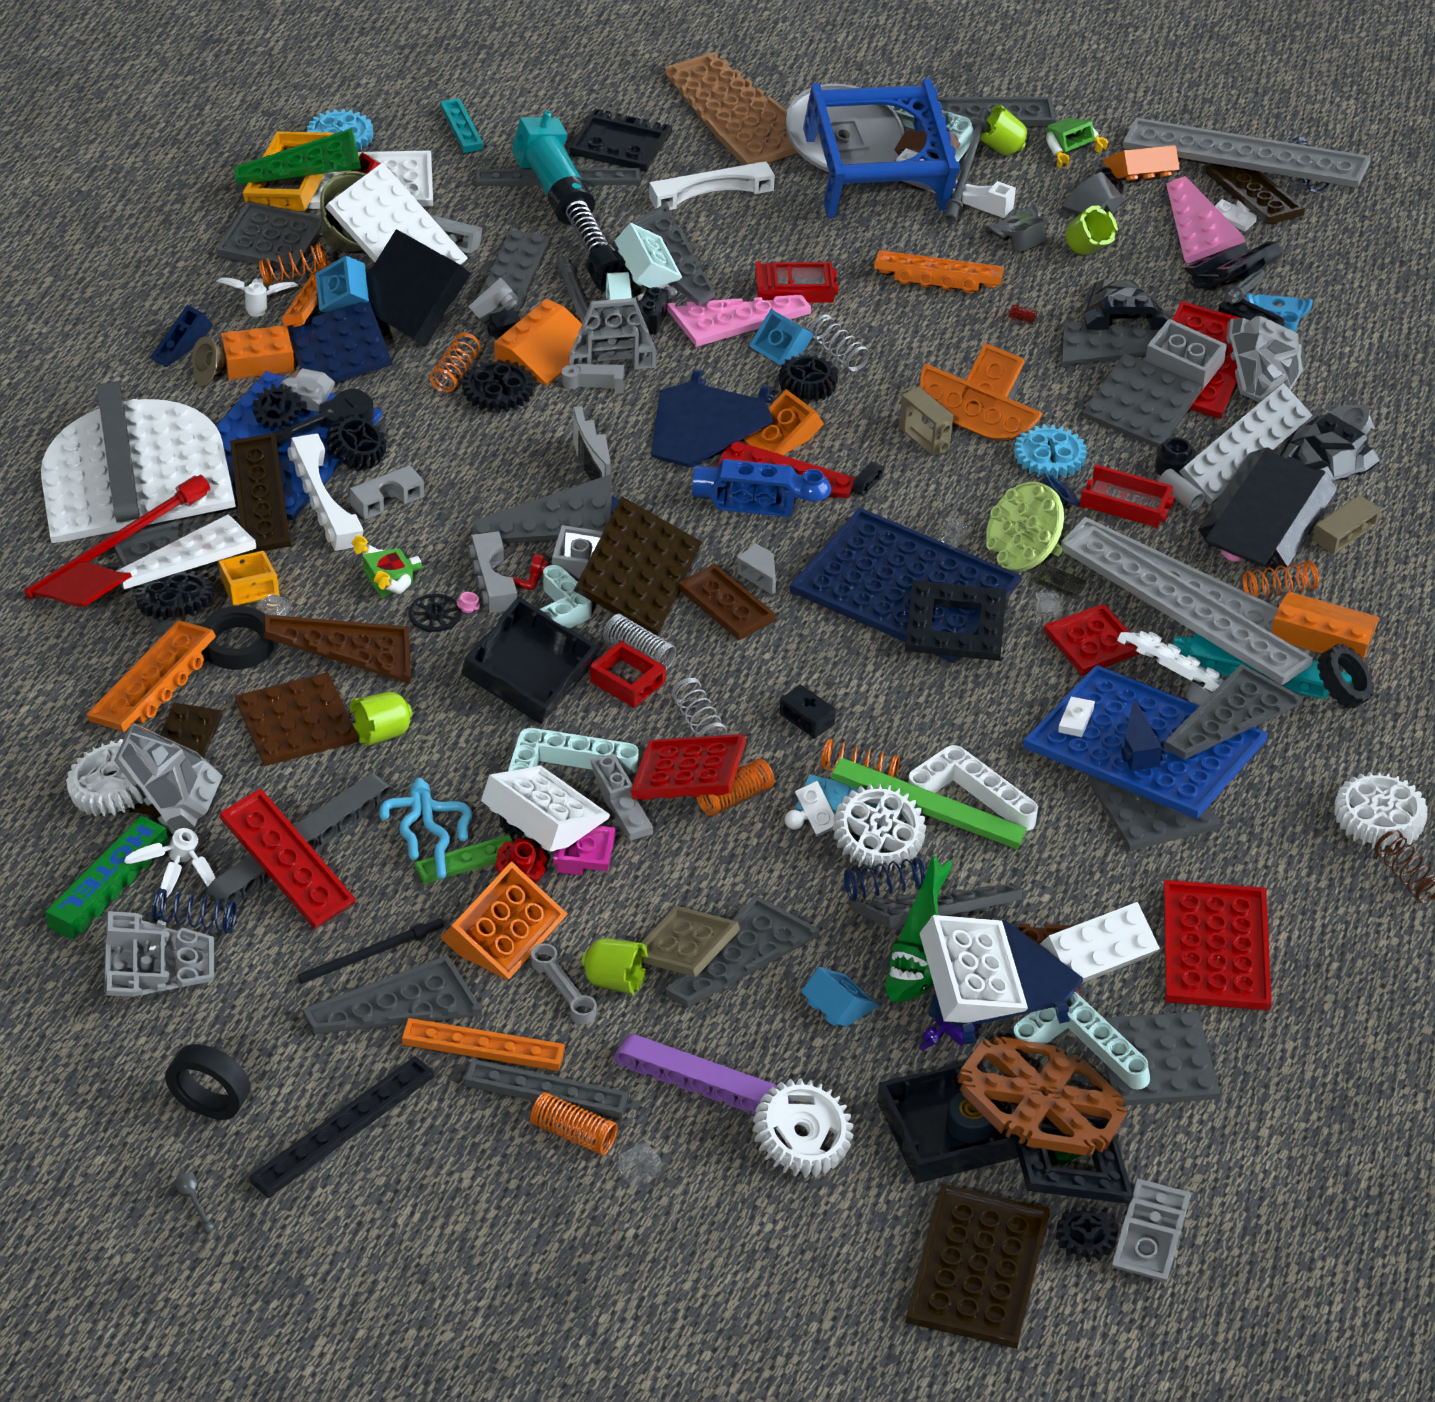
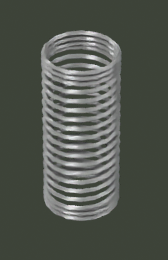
[603,614,676,669]

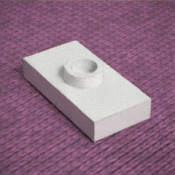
[1058,697,1095,737]

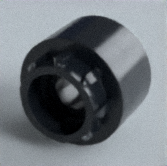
[1155,437,1196,478]

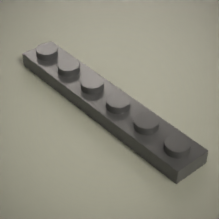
[465,1059,629,1119]

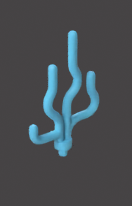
[379,778,473,879]

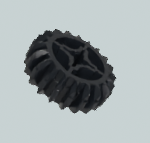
[778,354,838,403]
[326,413,387,471]

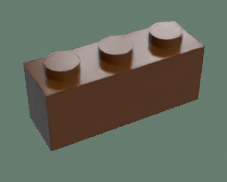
[894,130,960,159]

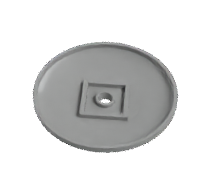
[785,83,905,172]

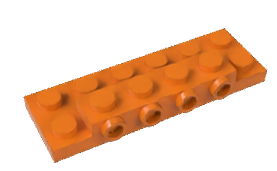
[874,250,1004,293]
[86,620,216,732]

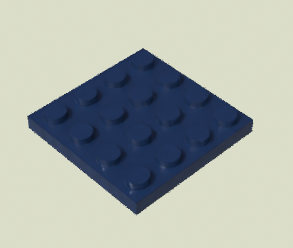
[287,302,393,383]

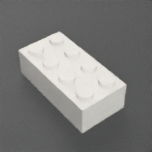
[1039,902,1160,984]

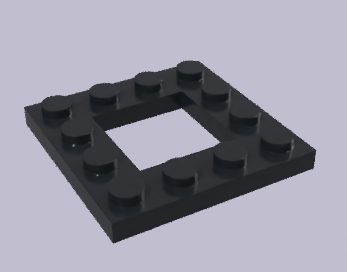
[905,580,1006,661]
[1006,1104,1134,1204]

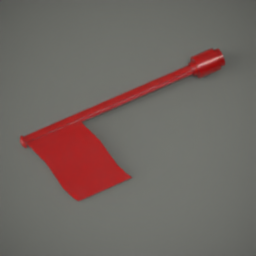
[24,474,211,607]

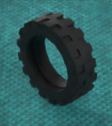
[1317,644,1374,709]

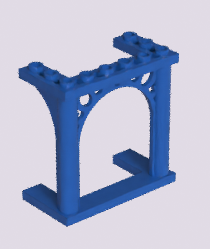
[803,79,960,218]

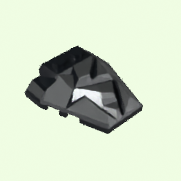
[1083,279,1170,330]
[1280,413,1380,481]

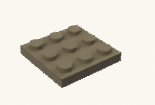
[641,906,740,977]

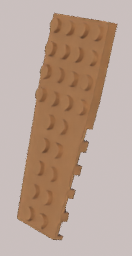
[665,52,798,165]

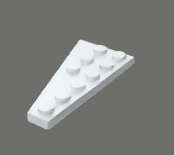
[117,514,256,589]
[1117,631,1225,692]

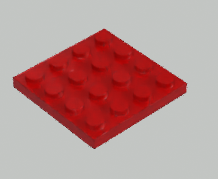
[630,734,746,800]

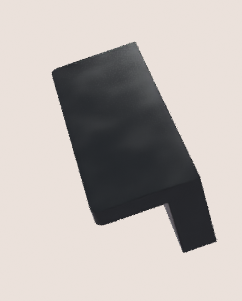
[1219,299,1284,326]

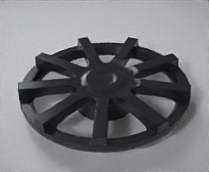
[408,594,462,632]

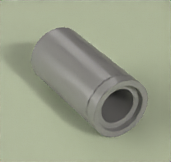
[1158,469,1205,512]

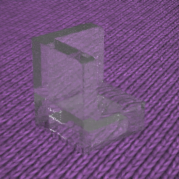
[935,515,968,548]
[1033,592,1061,627]
[618,1141,661,1189]

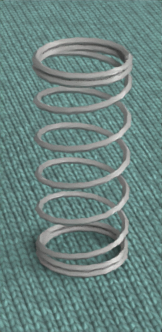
[810,314,870,371]
[672,678,727,737]

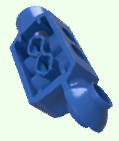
[692,459,831,517]

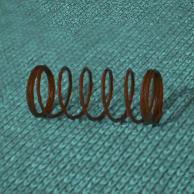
[1374,830,1435,903]

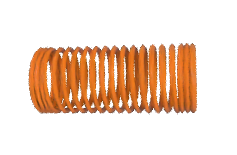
[697,758,774,817]
[530,1092,618,1155]

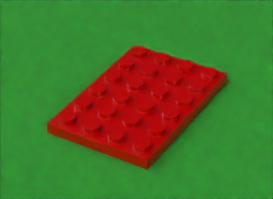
[1172,301,1250,419]
[1163,880,1272,1011]

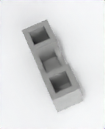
[350,465,424,520]

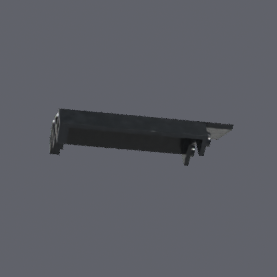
[1198,447,1337,572]

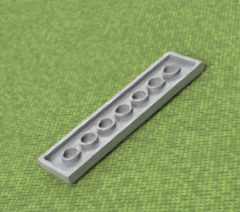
[1179,383,1313,504]

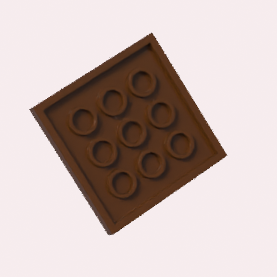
[235,672,359,766]

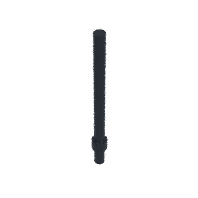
[297,918,444,984]

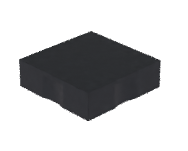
[366,229,471,347]
[461,596,598,724]
[877,1061,1018,1184]

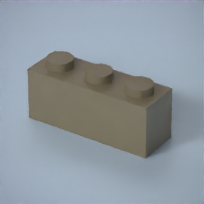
[1313,495,1381,554]

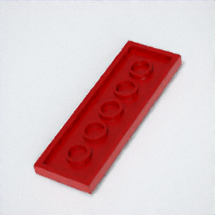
[219,788,356,930]

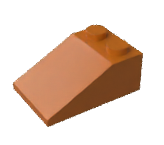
[743,389,824,455]

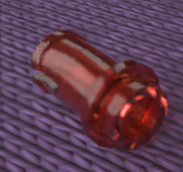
[1009,304,1037,324]

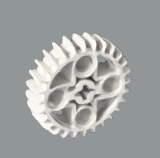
[1334,772,1427,850]
[833,783,926,873]

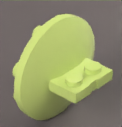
[986,482,1064,572]

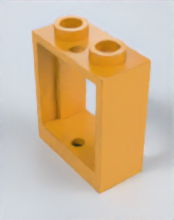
[218,551,280,606]

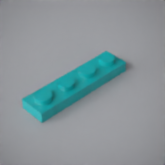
[440,98,483,153]

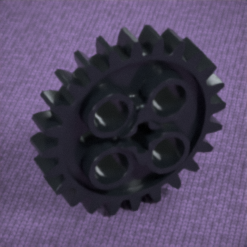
[462,359,534,413]
[135,570,214,621]

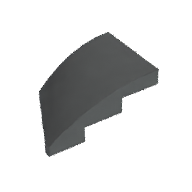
[1062,172,1124,215]

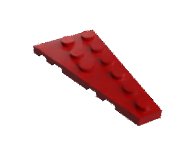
[716,441,855,498]

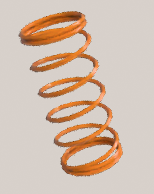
[259,243,328,286]
[430,333,481,393]
[1243,560,1319,598]
[820,739,900,778]

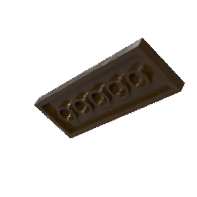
[1205,164,1305,225]
[230,433,291,554]
[129,703,222,817]

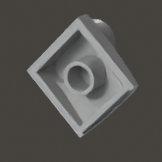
[468,278,518,323]
[280,368,335,412]

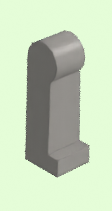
[561,364,625,393]

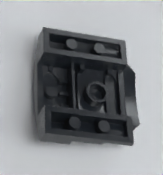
[1184,241,1282,288]

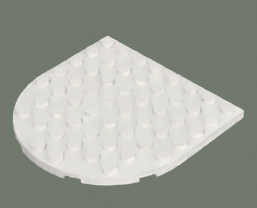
[41,399,236,543]

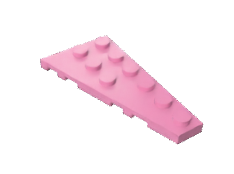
[1166,176,1246,263]
[667,295,811,347]

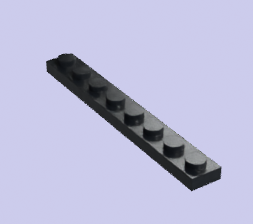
[249,1056,434,1198]

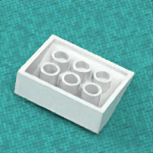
[481,766,610,851]
[919,915,1028,1023]

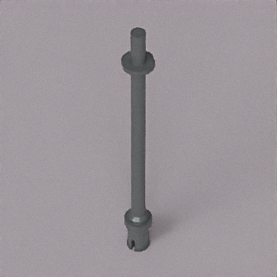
[943,108,989,224]

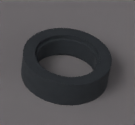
[202,606,274,670]
[165,1044,251,1120]

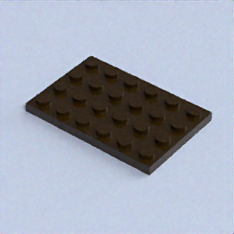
[573,497,702,636]
[905,1184,1050,1349]

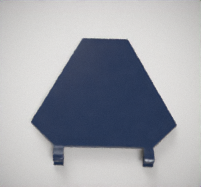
[651,369,774,467]
[928,920,1083,1045]

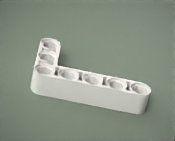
[908,745,1038,831]

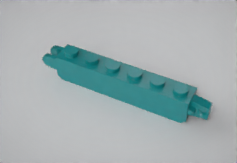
[1173,633,1352,699]

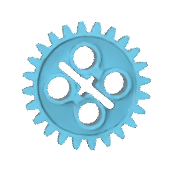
[307,109,373,151]
[1014,424,1087,479]

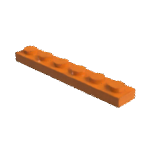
[281,261,336,327]
[402,1018,565,1071]

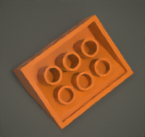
[494,298,582,386]
[1271,592,1380,662]
[440,861,567,980]

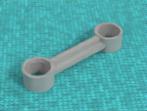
[531,943,597,1024]

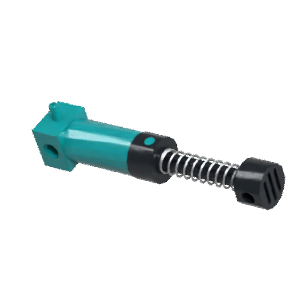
[511,110,631,292]

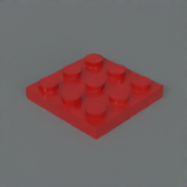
[1044,603,1141,676]

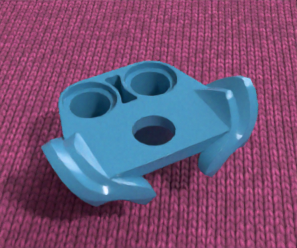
[1246,293,1313,332]

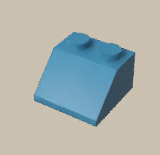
[315,256,369,312]
[749,309,814,365]
[801,967,879,1026]

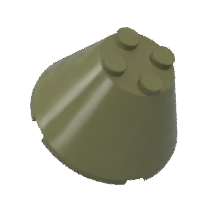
[320,171,366,253]

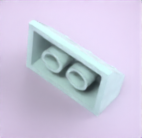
[615,222,682,288]

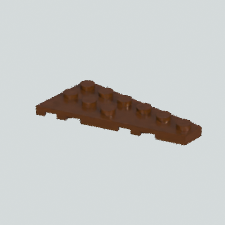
[264,614,411,683]

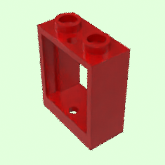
[590,641,666,708]

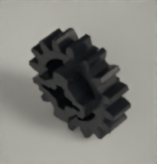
[252,384,302,431]
[1055,1206,1117,1263]

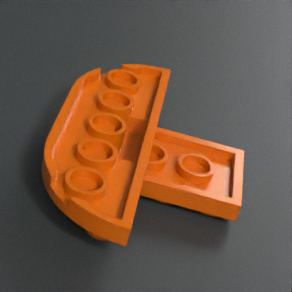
[920,343,1042,441]

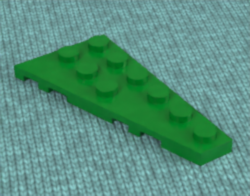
[234,128,361,185]

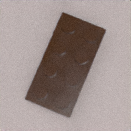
[679,564,775,640]

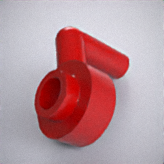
[509,553,549,590]

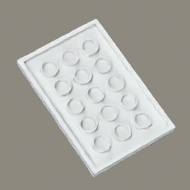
[308,151,433,209]
[325,163,468,265]

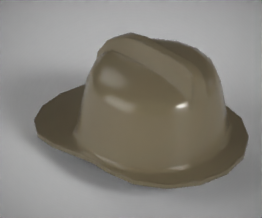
[192,336,225,387]

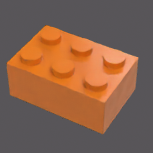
[221,325,295,380]

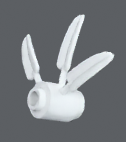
[216,278,299,317]
[124,828,216,898]

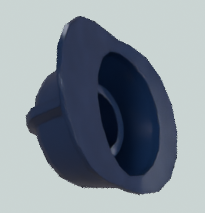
[1039,471,1080,506]

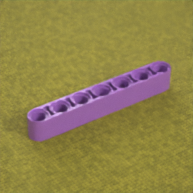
[614,1034,794,1114]

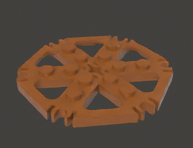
[957,1036,1128,1156]

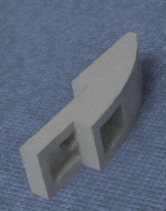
[591,753,653,841]

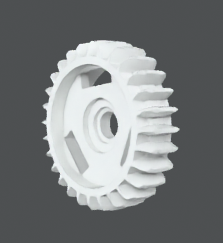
[66,739,147,817]
[752,1078,853,1178]

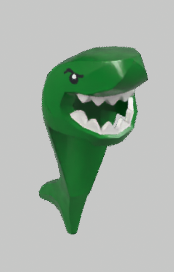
[885,856,952,1003]

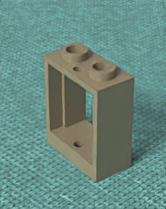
[899,387,953,456]

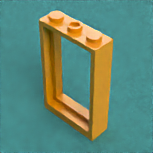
[243,131,333,211]

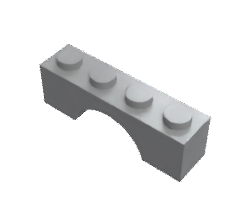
[468,531,517,613]

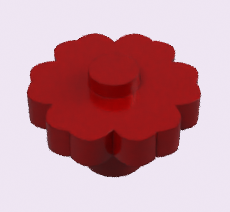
[494,838,547,884]

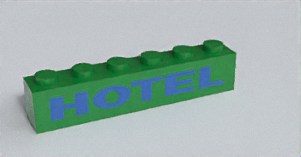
[45,816,168,940]

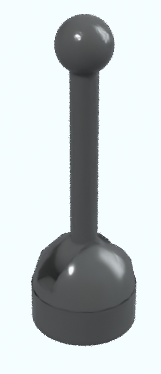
[174,1172,214,1233]

